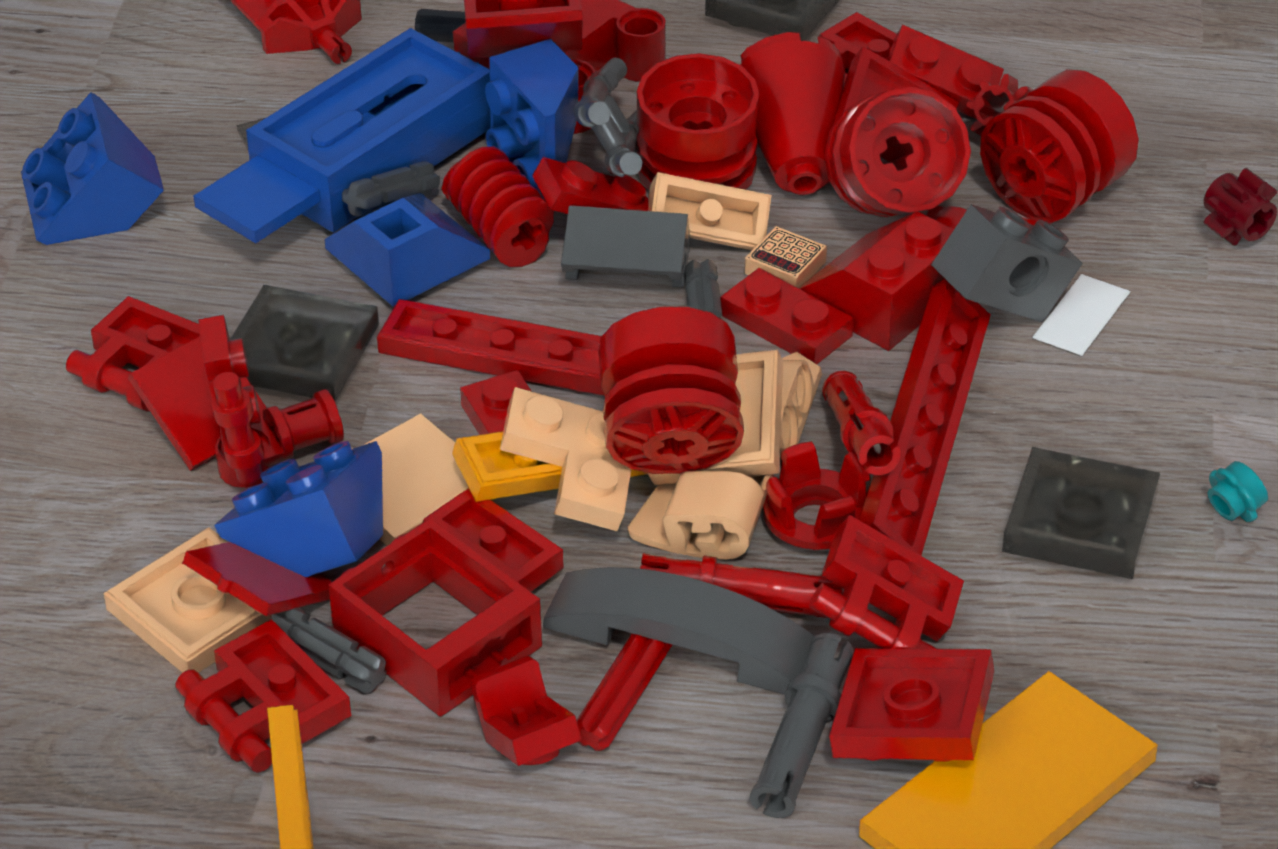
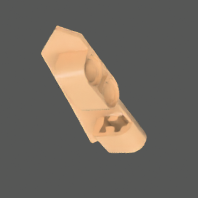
[628,352,822,560]

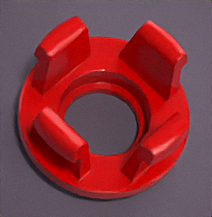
[763,441,870,550]

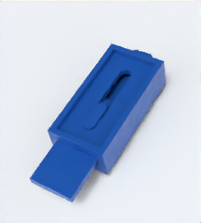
[193,28,491,243]

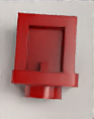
[470,656,581,766]

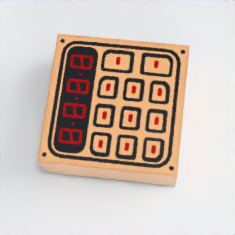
[745,226,827,288]

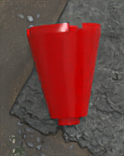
[740,32,845,195]

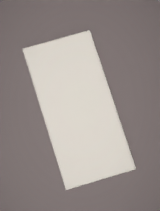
[1032,274,1131,356]

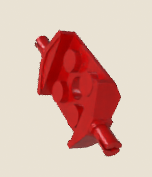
[230,0,362,64]

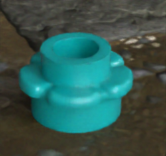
[1207,461,1268,522]

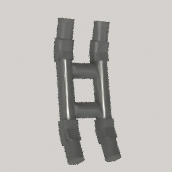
[574,58,642,177]

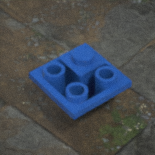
[485,39,578,200]
[21,92,164,245]
[324,193,491,307]
[214,441,383,577]

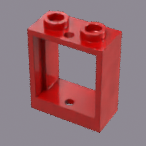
[328,518,542,717]

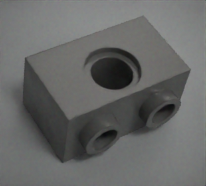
[931,204,1083,322]

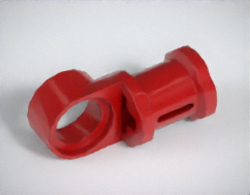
[215,389,344,488]

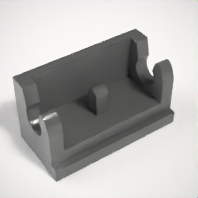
[561,206,691,288]

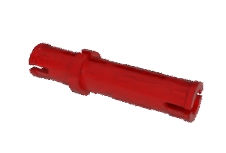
[822,370,901,476]
[640,553,842,618]

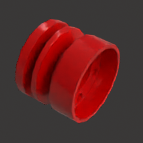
[636,53,759,190]
[980,69,1139,223]
[824,87,971,218]
[598,307,744,474]

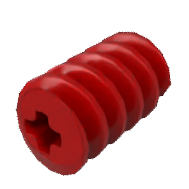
[441,146,554,267]

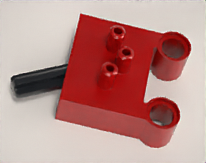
[415,0,666,134]

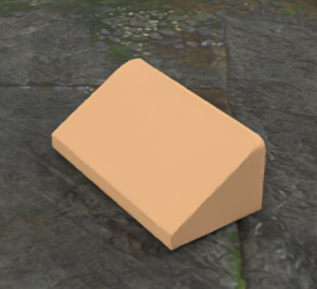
[648,172,772,250]

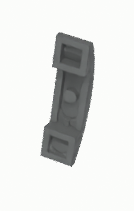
[543,567,815,694]

